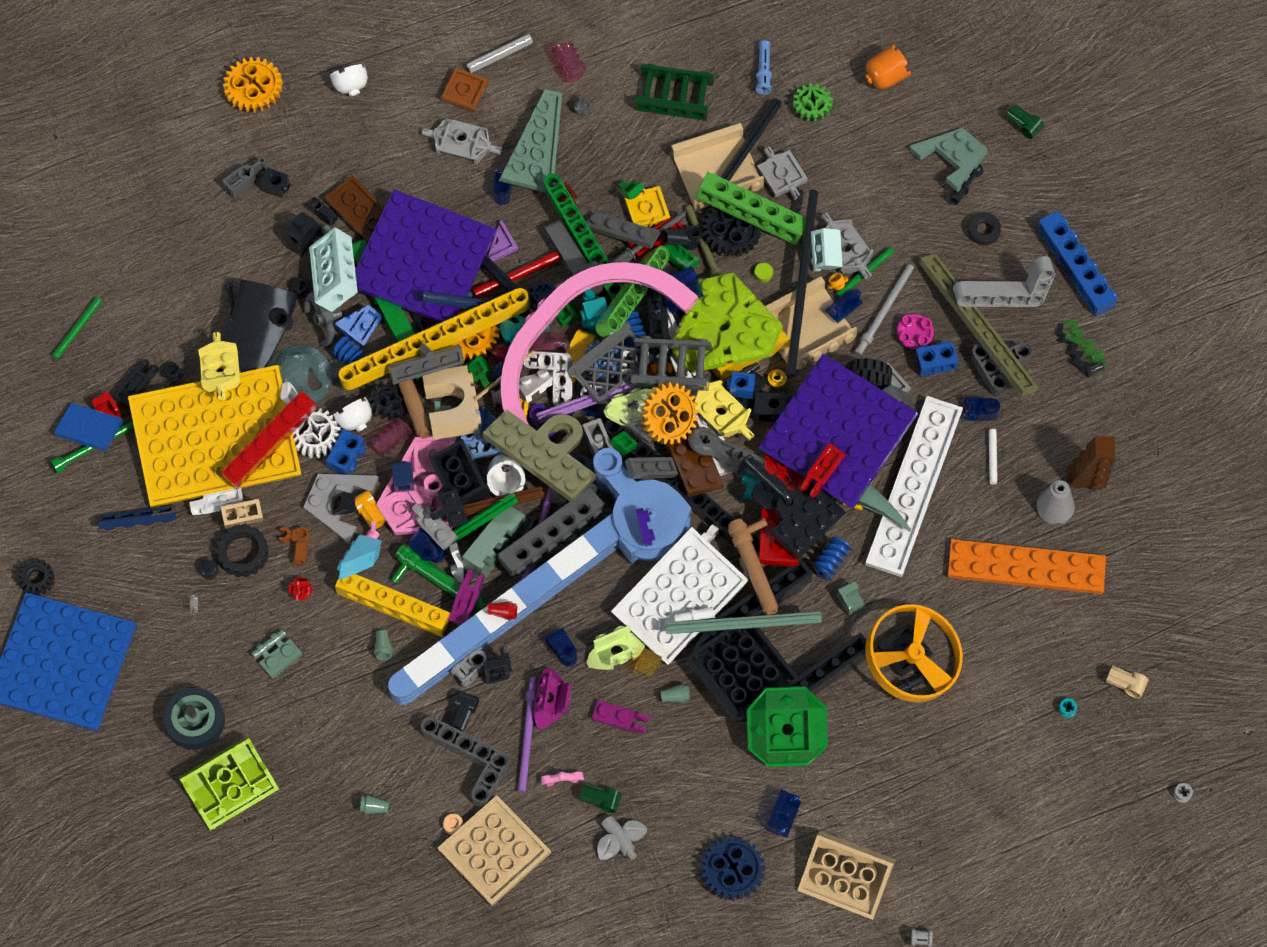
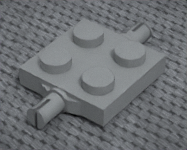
[757,146,808,200]

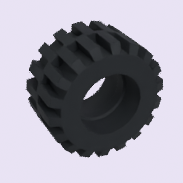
[845,358,893,390]

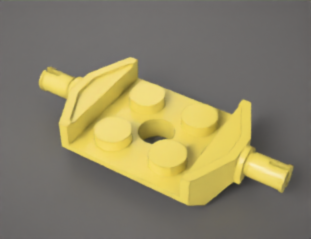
[198,332,240,400]
[694,380,755,440]

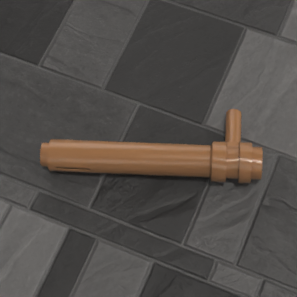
[397,353,432,439]
[728,518,778,615]

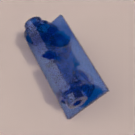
[825,289,863,323]

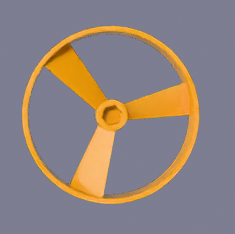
[866,604,963,702]

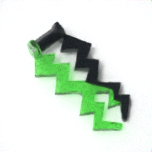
[1057,320,1106,378]

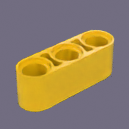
[561,329,597,383]

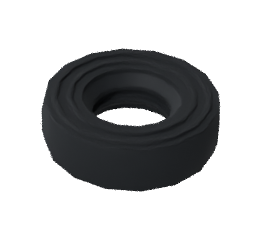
[968,212,1001,245]

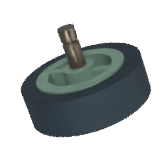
[163,688,225,750]

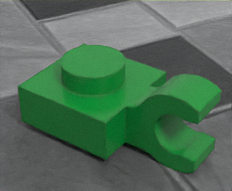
[617,180,644,200]
[467,355,496,390]

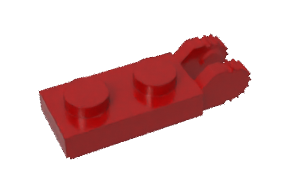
[800,443,846,498]

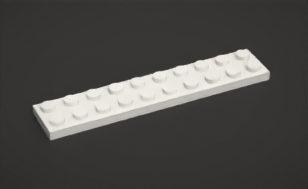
[865,396,963,577]

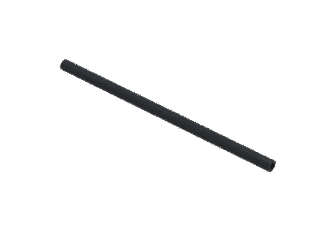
[786,189,818,378]

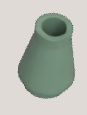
[374,630,393,661]
[661,683,691,703]
[359,795,389,814]

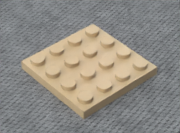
[438,795,551,906]

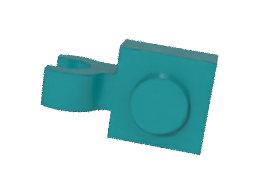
[741,472,761,500]

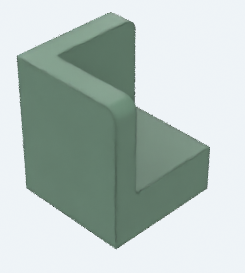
[837,581,865,616]

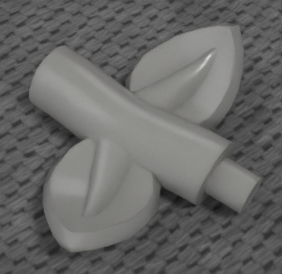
[597,816,647,860]

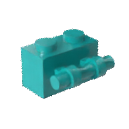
[580,289,608,334]

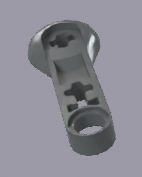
[688,427,766,475]

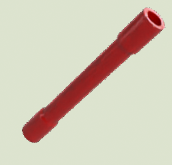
[472,251,561,298]

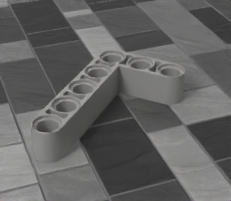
[953,256,1055,307]

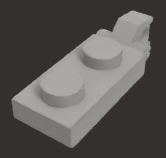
[412,503,458,550]

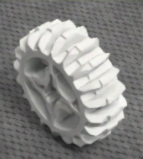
[293,408,341,459]

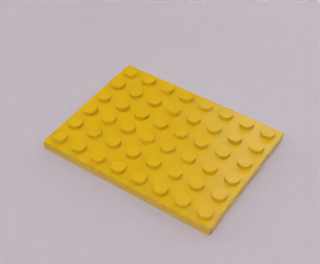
[128,365,302,508]

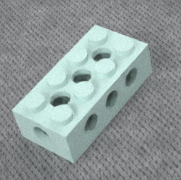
[309,227,357,312]

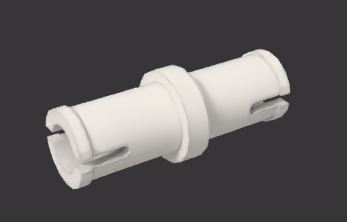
[674,607,715,622]

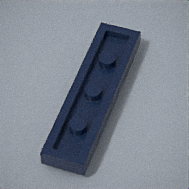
[98,505,177,530]

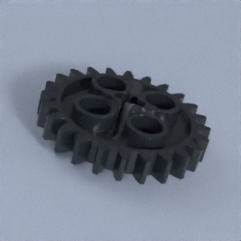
[701,207,761,257]

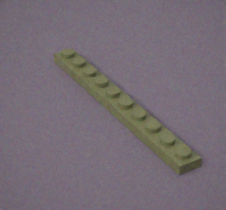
[919,253,1038,397]

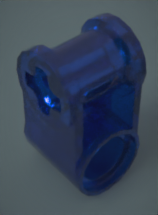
[493,168,513,205]
[964,397,1000,421]
[407,528,445,563]
[545,627,577,667]

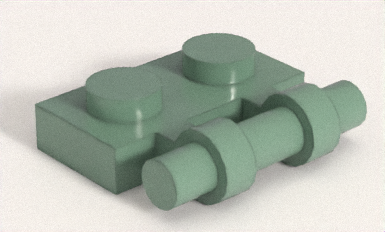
[251,629,303,679]

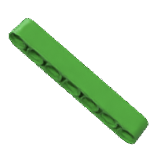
[596,246,670,337]

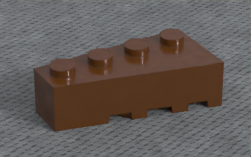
[1067,436,1115,490]

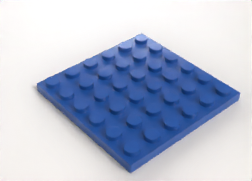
[0,592,137,732]

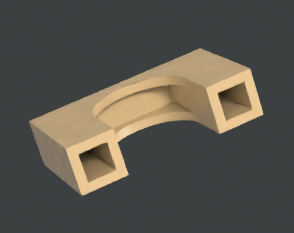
[422,365,481,440]

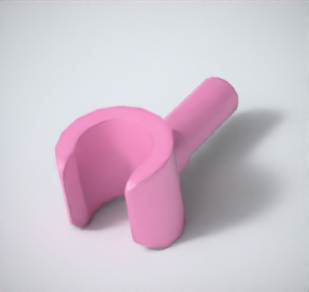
[366,521,380,539]

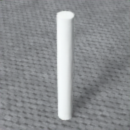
[989,429,997,485]

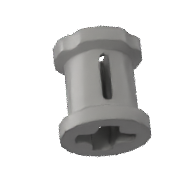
[911,928,933,947]

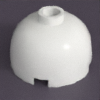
[330,64,368,96]
[333,397,372,432]

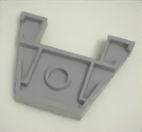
[303,474,379,544]

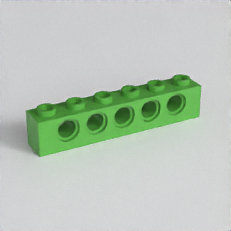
[695,171,806,245]

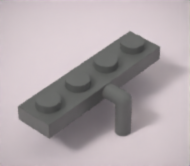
[388,344,464,385]

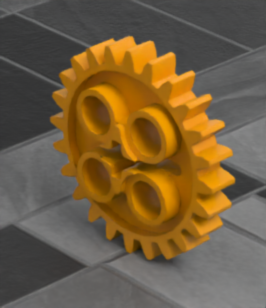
[223,57,283,113]
[446,308,500,362]
[639,382,699,445]

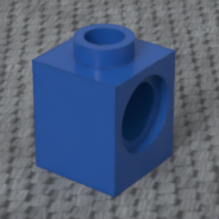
[727,371,755,399]

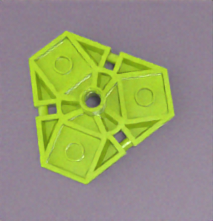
[672,273,783,373]

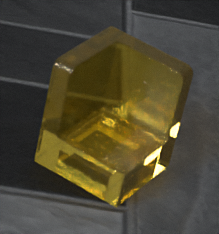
[634,648,662,677]

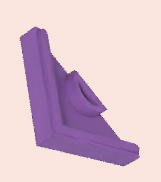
[488,220,518,262]

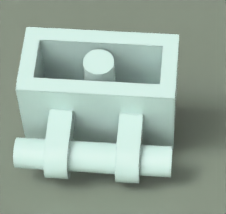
[811,228,843,272]

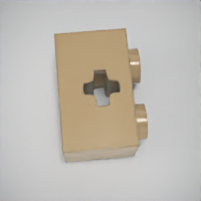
[221,499,263,529]

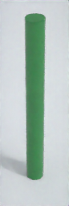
[835,247,894,299]
[52,297,102,360]

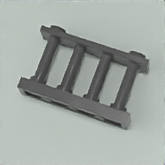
[631,336,713,391]

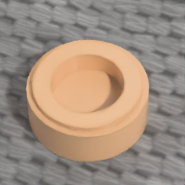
[443,814,463,835]

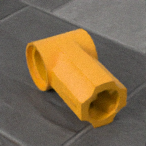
[355,490,386,529]

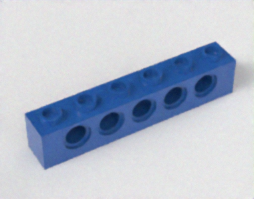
[1037,211,1117,317]

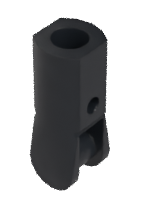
[306,197,338,226]

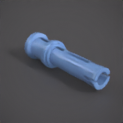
[755,40,772,94]

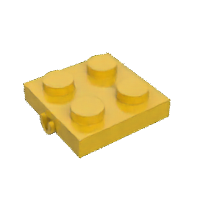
[624,186,670,227]

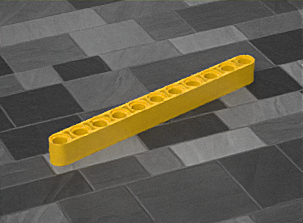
[338,288,530,390]

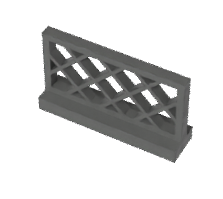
[567,322,654,404]

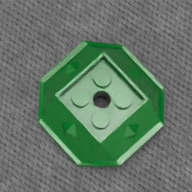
[747,686,828,767]

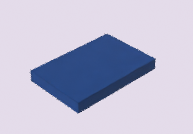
[54,403,123,452]

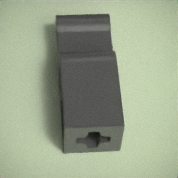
[222,156,268,200]

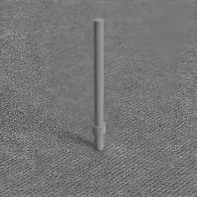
[855,264,914,356]

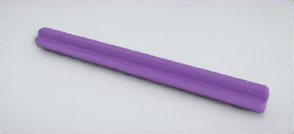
[536,379,638,423]

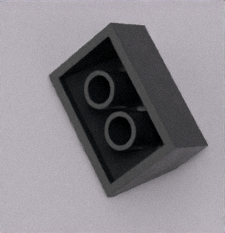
[429,439,492,505]

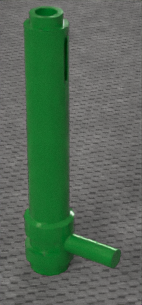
[391,544,487,613]

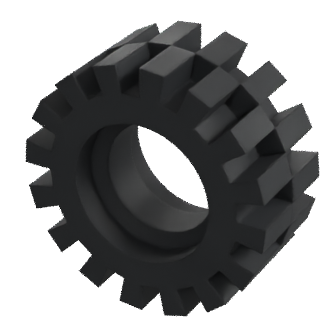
[17,558,55,596]

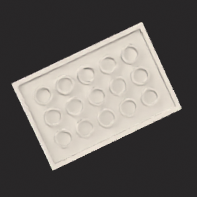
[611,527,749,665]

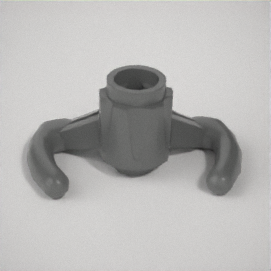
[304,292,342,347]

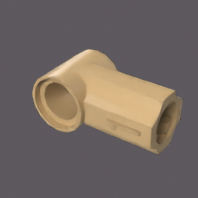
[1106,666,1149,699]

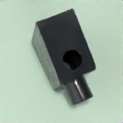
[286,212,321,257]

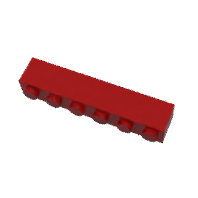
[221,391,317,490]

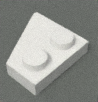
[519,369,553,403]

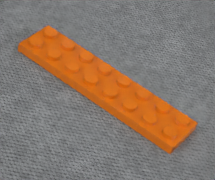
[948,539,1106,594]

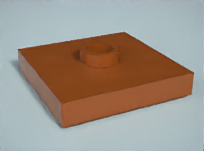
[441,68,489,112]

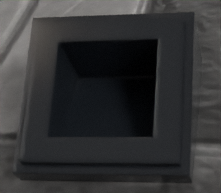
[332,491,355,516]

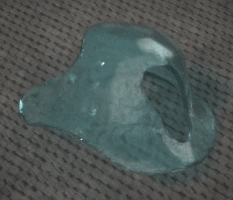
[273,345,332,403]

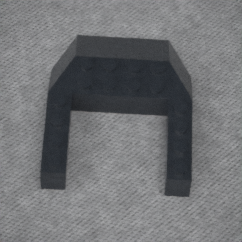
[687,559,867,722]

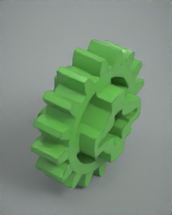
[793,83,833,122]

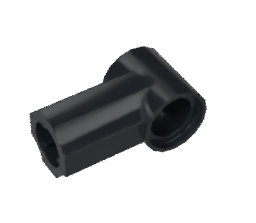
[663,225,702,250]
[448,691,479,732]

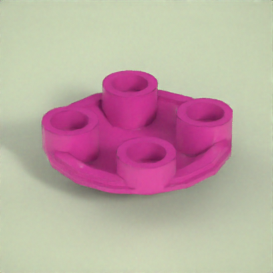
[897,314,934,349]

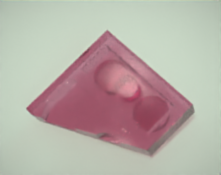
[531,333,570,351]

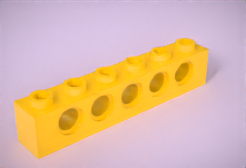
[335,574,451,637]

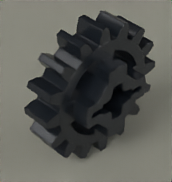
[368,382,408,421]

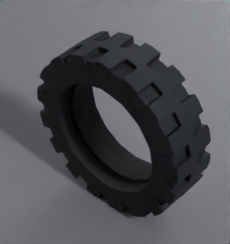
[216,524,269,577]

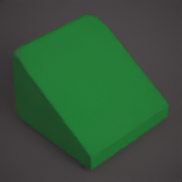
[556,301,581,327]

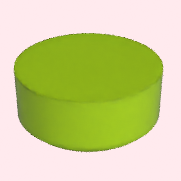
[754,263,773,282]

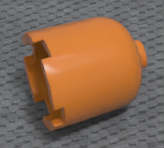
[865,44,911,89]

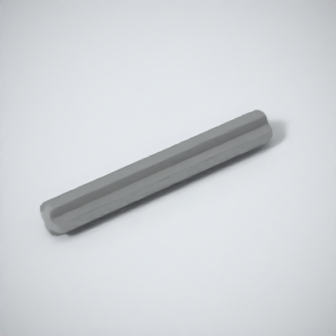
[466,34,533,73]

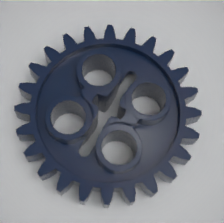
[700,836,766,902]

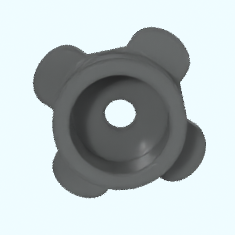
[574,95,591,116]

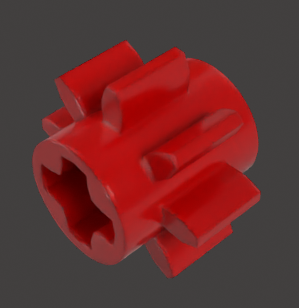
[288,577,313,600]

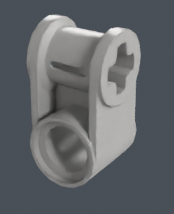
[450,650,487,687]

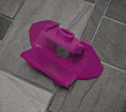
[533,667,573,729]

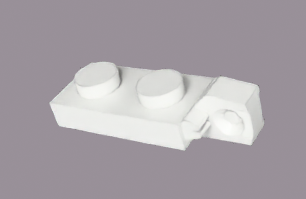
[189,487,244,515]

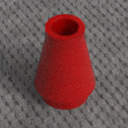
[487,601,518,621]

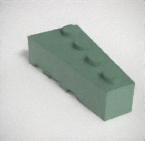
[462,507,526,583]

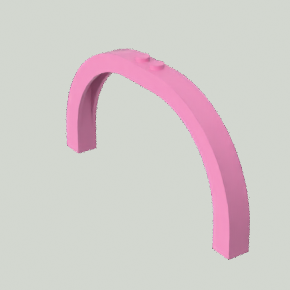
[501,262,699,426]

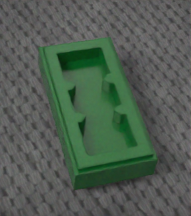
[664,245,699,273]

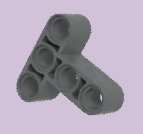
[971,343,1032,397]

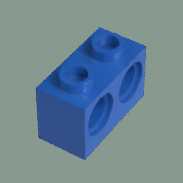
[915,341,958,377]
[326,429,366,475]

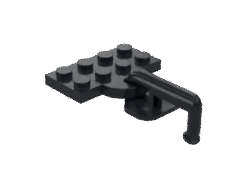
[735,455,846,560]

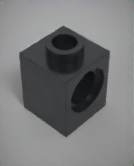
[260,167,291,198]

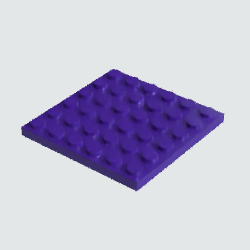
[355,189,497,323]
[758,354,918,509]

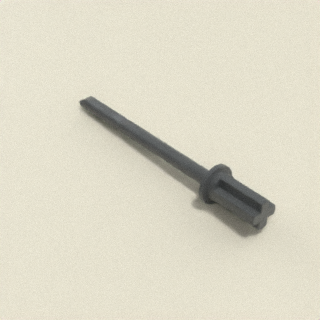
[610,211,686,263]

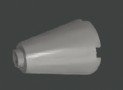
[1036,480,1075,524]

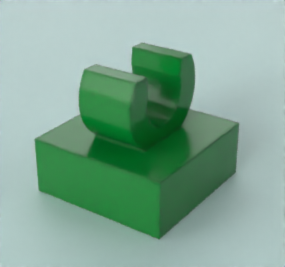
[610,431,638,457]

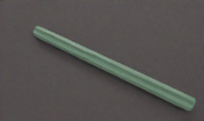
[665,611,822,634]

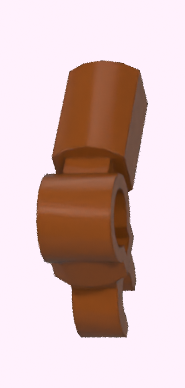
[279,527,311,565]

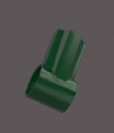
[1006,105,1044,139]
[579,783,622,814]

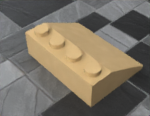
[797,831,896,920]

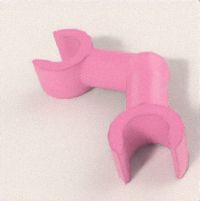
[541,772,584,787]

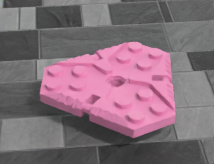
[376,436,493,535]

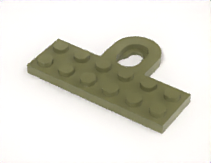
[482,410,597,502]

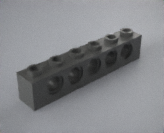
[498,487,605,578]

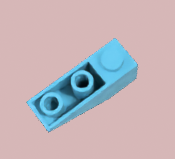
[337,535,382,580]

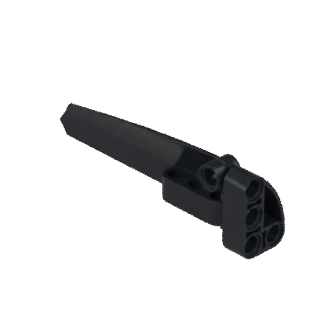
[216,280,297,373]

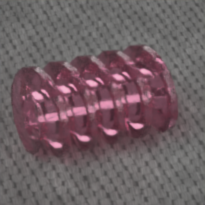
[552,42,587,83]
[371,418,414,459]

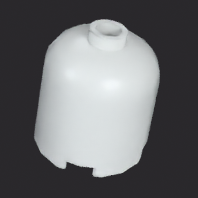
[487,453,525,496]

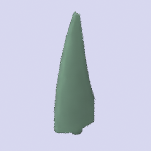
[857,484,911,532]

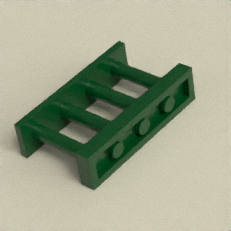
[635,64,714,121]

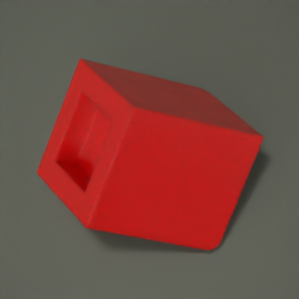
[91,392,122,418]

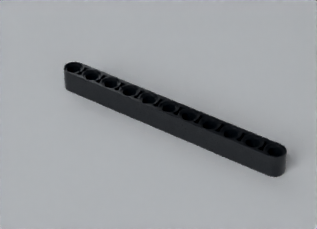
[604,419,760,558]

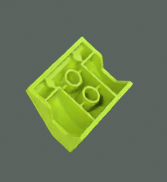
[178,736,279,831]

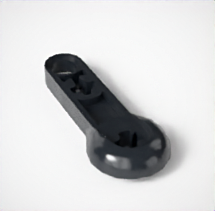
[647,288,673,364]

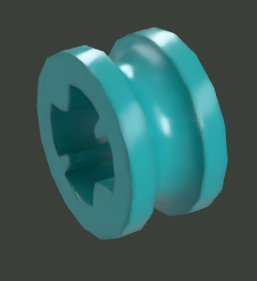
[1059,698,1077,718]

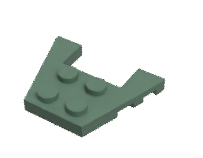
[910,128,987,192]

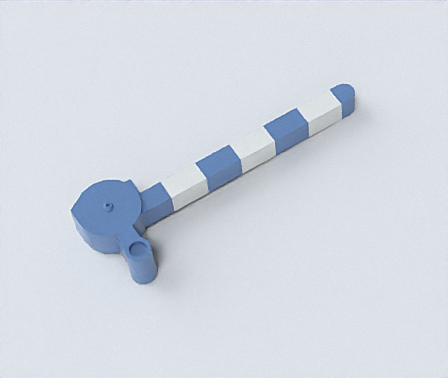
[388,448,691,705]

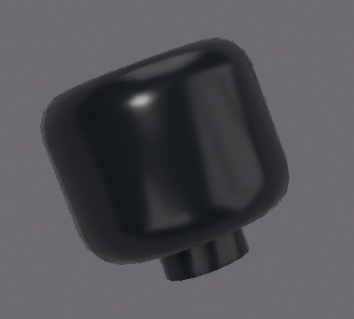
[199,558,219,580]

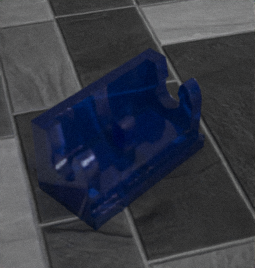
[767,789,801,838]

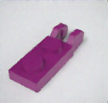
[448,570,485,625]
[592,700,650,734]

